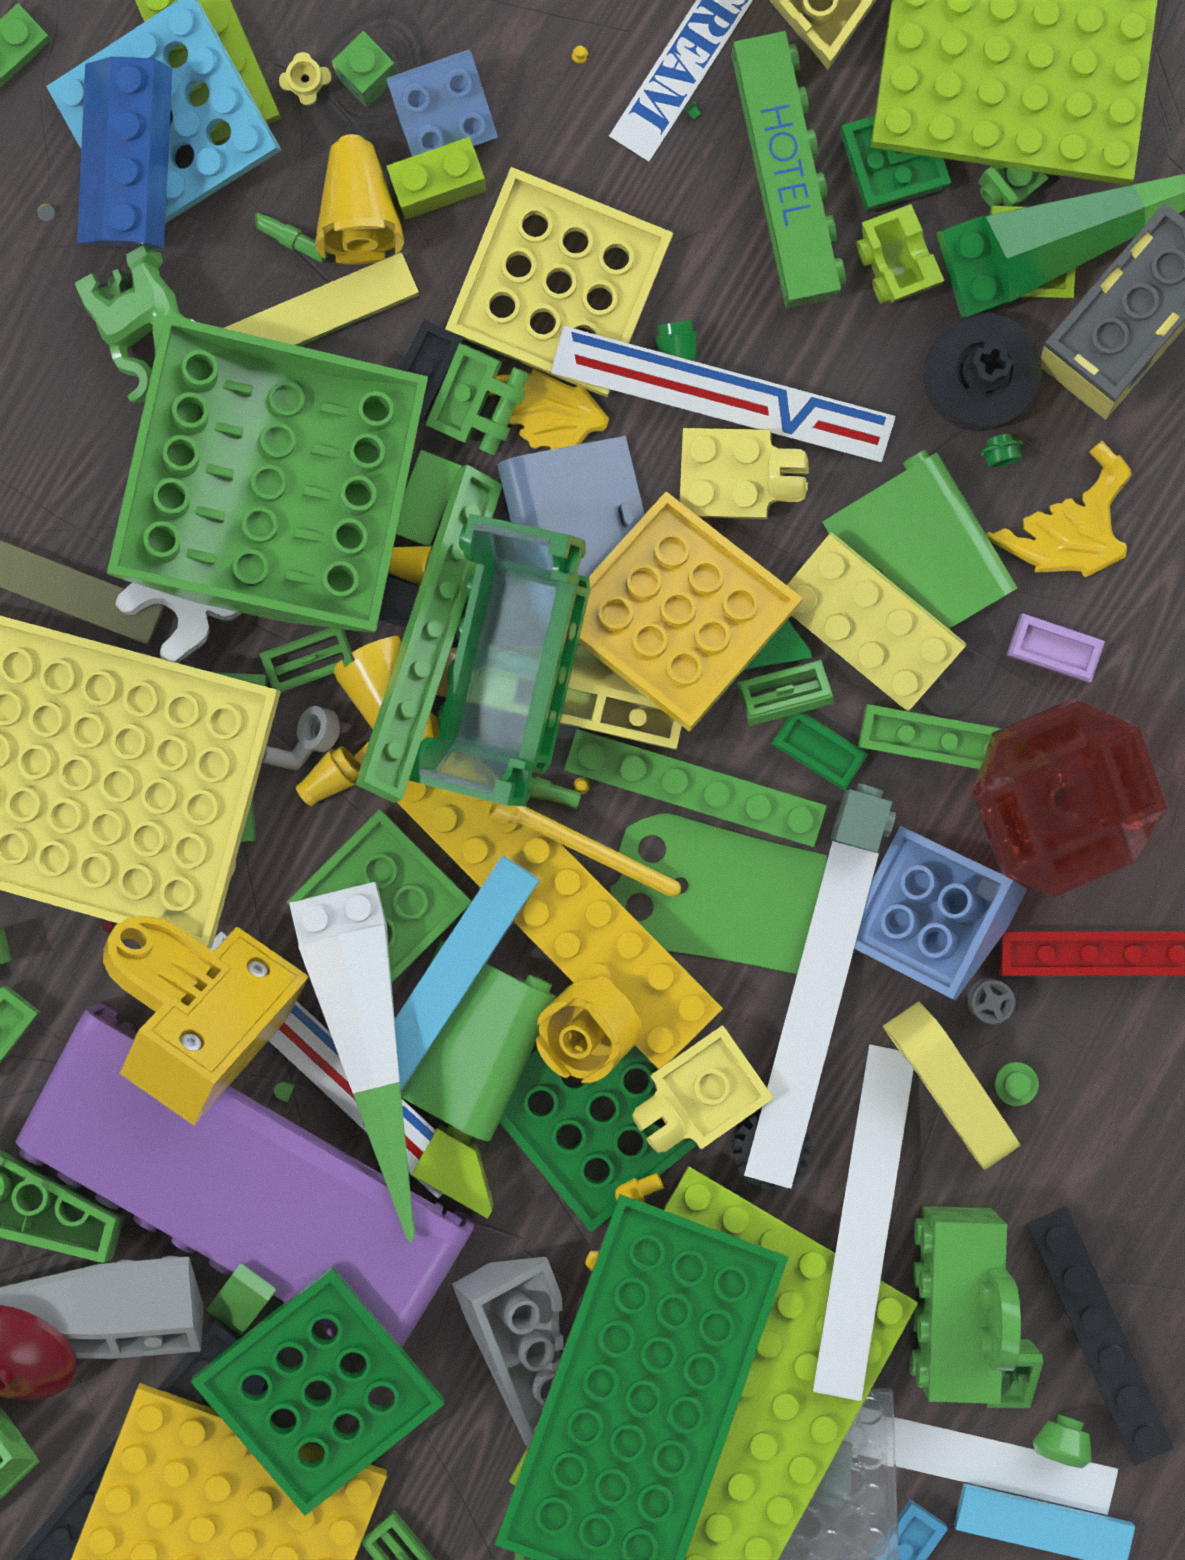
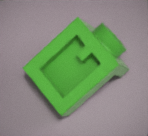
[978,166,1048,207]

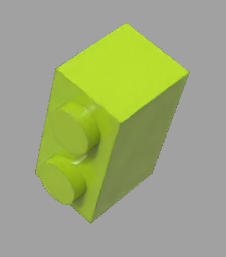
[386,137,487,220]

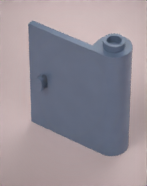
[497,436,645,624]

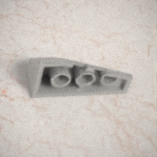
[452,1257,564,1447]

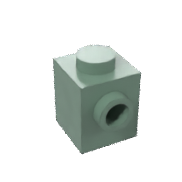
[831,783,896,853]

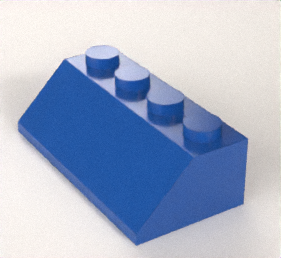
[77,57,173,249]

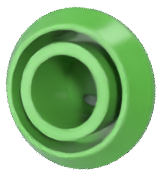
[1032,1414,1092,1469]

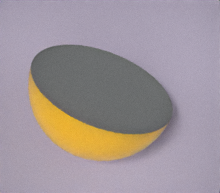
[38,204,55,221]

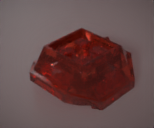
[972,699,1167,897]

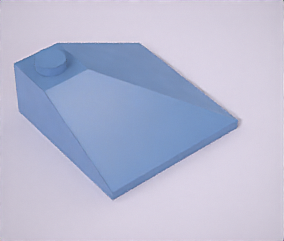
[854,826,1027,1000]

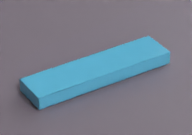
[954,1483,1135,1560]

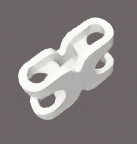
[115,583,242,663]

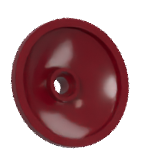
[0,1305,77,1401]

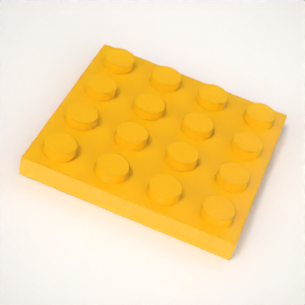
[578,492,803,732]

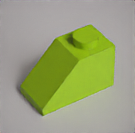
[411,1123,494,1219]

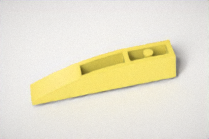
[436,646,682,750]

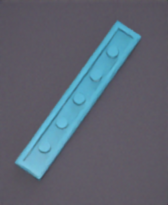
[395,855,541,1092]

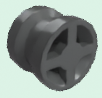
[966,977,1015,1024]

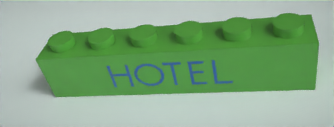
[731,31,846,309]

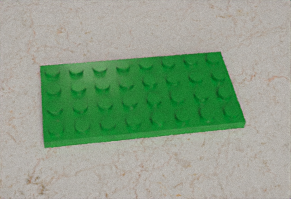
[495,1194,789,1560]

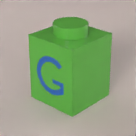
[332,31,397,108]

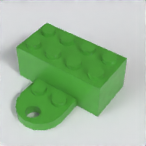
[910,1206,1021,1404]

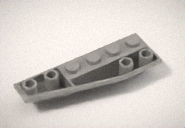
[0,1256,204,1359]

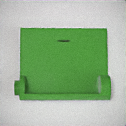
[822,450,1018,629]
[401,940,557,1141]

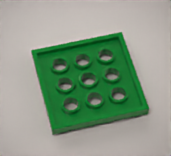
[499,1045,697,1232]
[191,1265,444,1516]

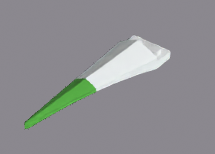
[289,882,415,1243]

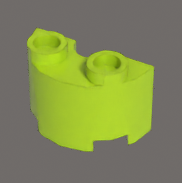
[856,204,944,304]

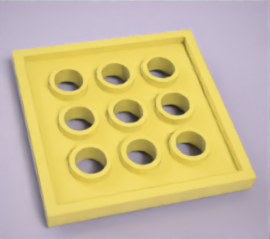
[445,167,673,397]

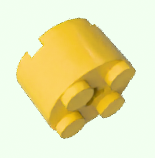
[536,976,642,1083]

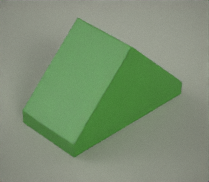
[987,1339,1043,1408]

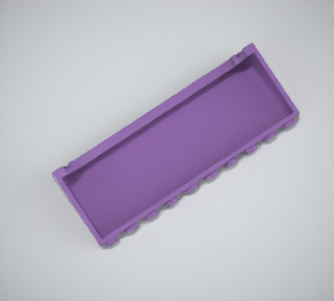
[16,1002,475,1348]

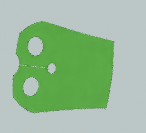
[610,813,827,974]

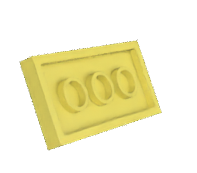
[787,532,966,711]

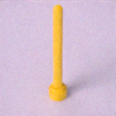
[488,802,681,897]

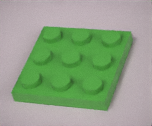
[287,809,472,983]

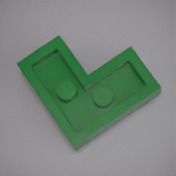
[840,116,951,213]

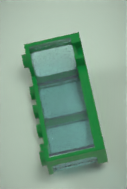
[409,513,590,807]

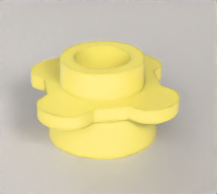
[279,52,331,105]

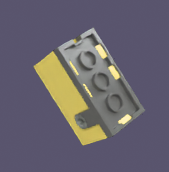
[1041,203,1185,420]

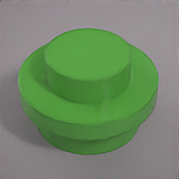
[994,1062,1039,1106]

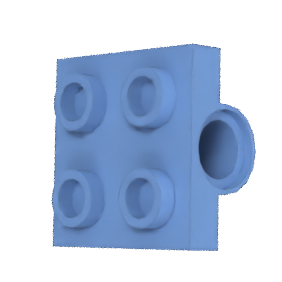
[386,50,498,157]

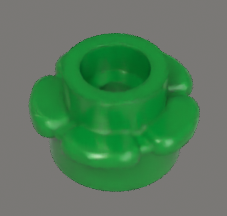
[981,434,1024,468]

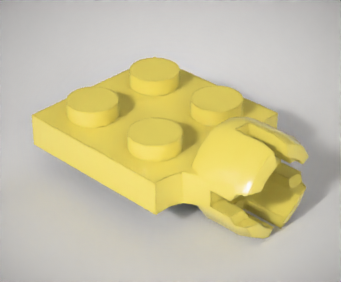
[680,428,809,519]
[632,1025,774,1153]

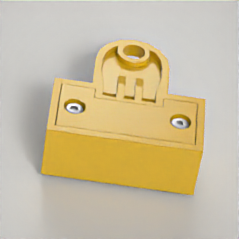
[103,916,309,1126]

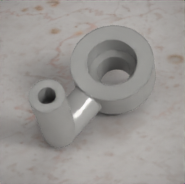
[262,706,340,770]

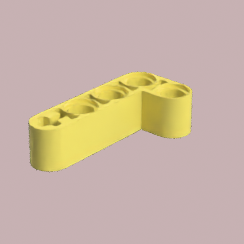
[883,1001,1021,1171]

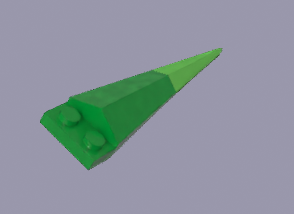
[936,174,1185,317]

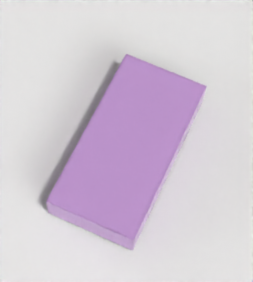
[1006,614,1105,683]

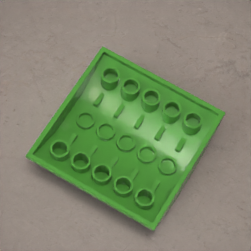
[107,315,428,633]

